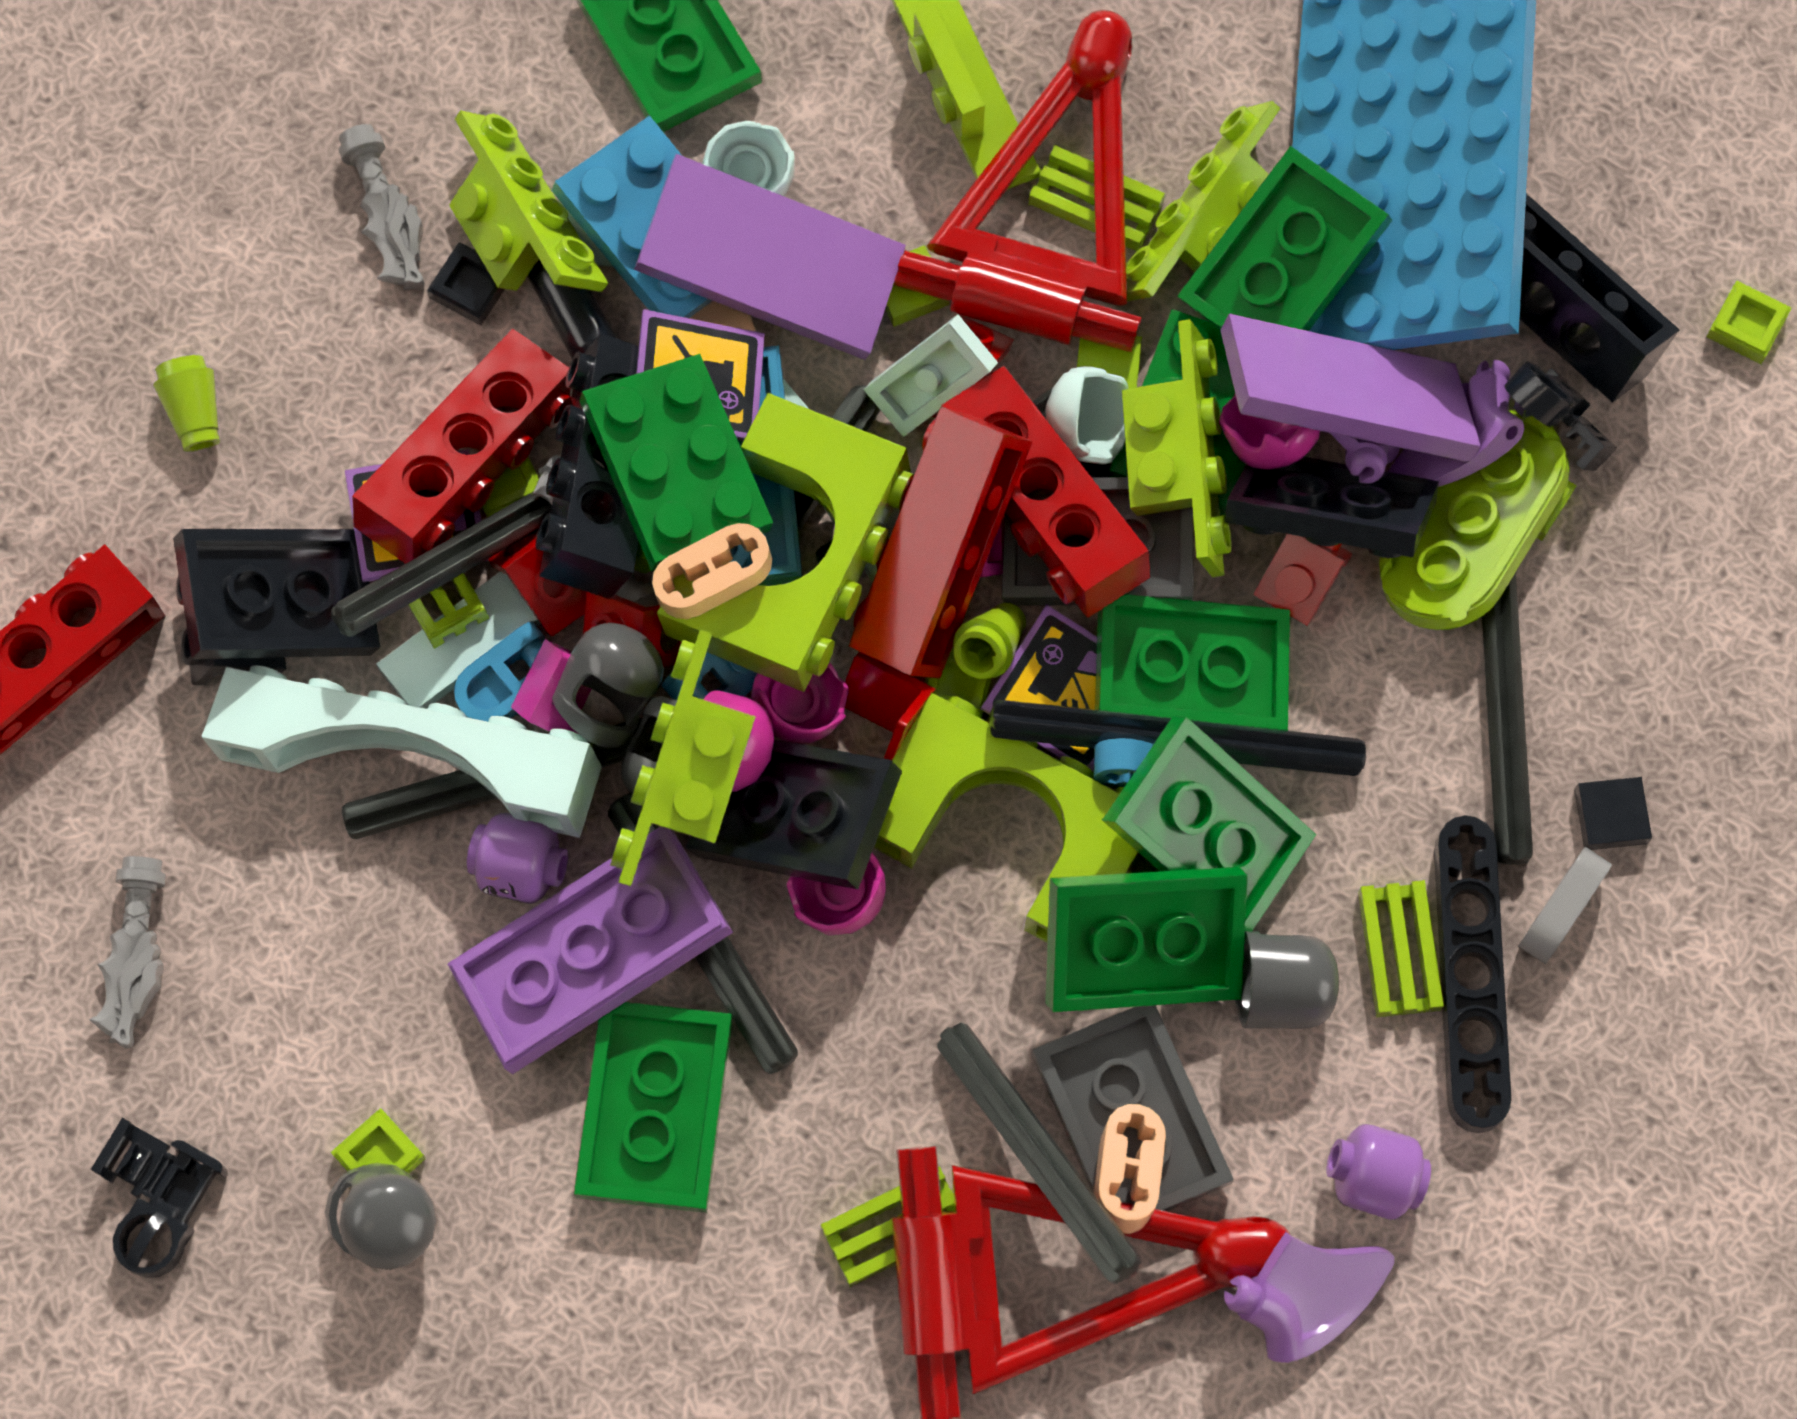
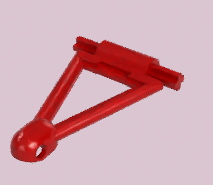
[894,10,1142,352]
[892,1146,1290,1419]

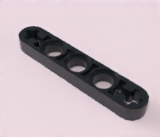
[1434,815,1511,1133]

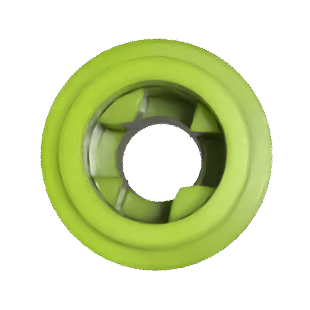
[153,355,220,452]
[953,603,1026,679]

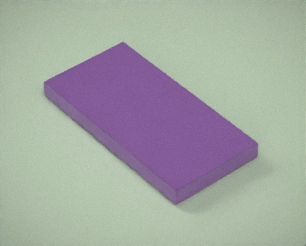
[634,154,906,360]
[1221,314,1481,462]
[448,826,733,1075]

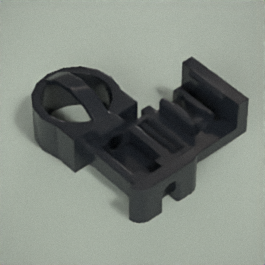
[1504,361,1617,471]
[90,1117,228,1278]

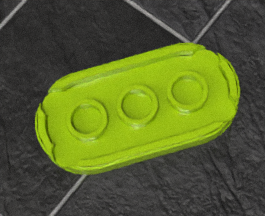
[1379,410,1569,630]

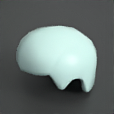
[702,121,795,196]
[1045,366,1129,464]

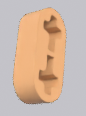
[652,523,772,619]
[1094,1104,1166,1233]

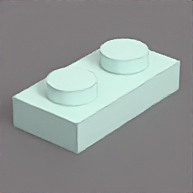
[864,314,998,437]

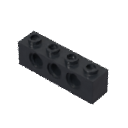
[1519,193,1680,403]
[536,333,639,599]

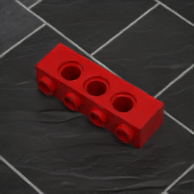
[352,328,571,564]
[941,366,1150,618]
[0,544,165,755]

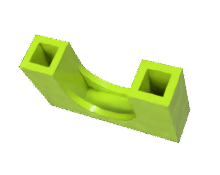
[657,393,914,692]
[874,693,1141,943]

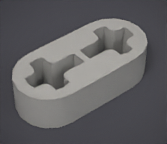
[1518,847,1612,964]

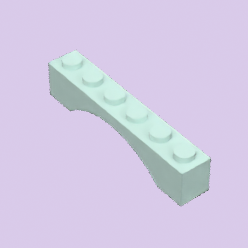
[202,666,602,838]

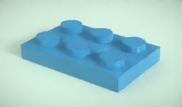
[551,116,712,318]

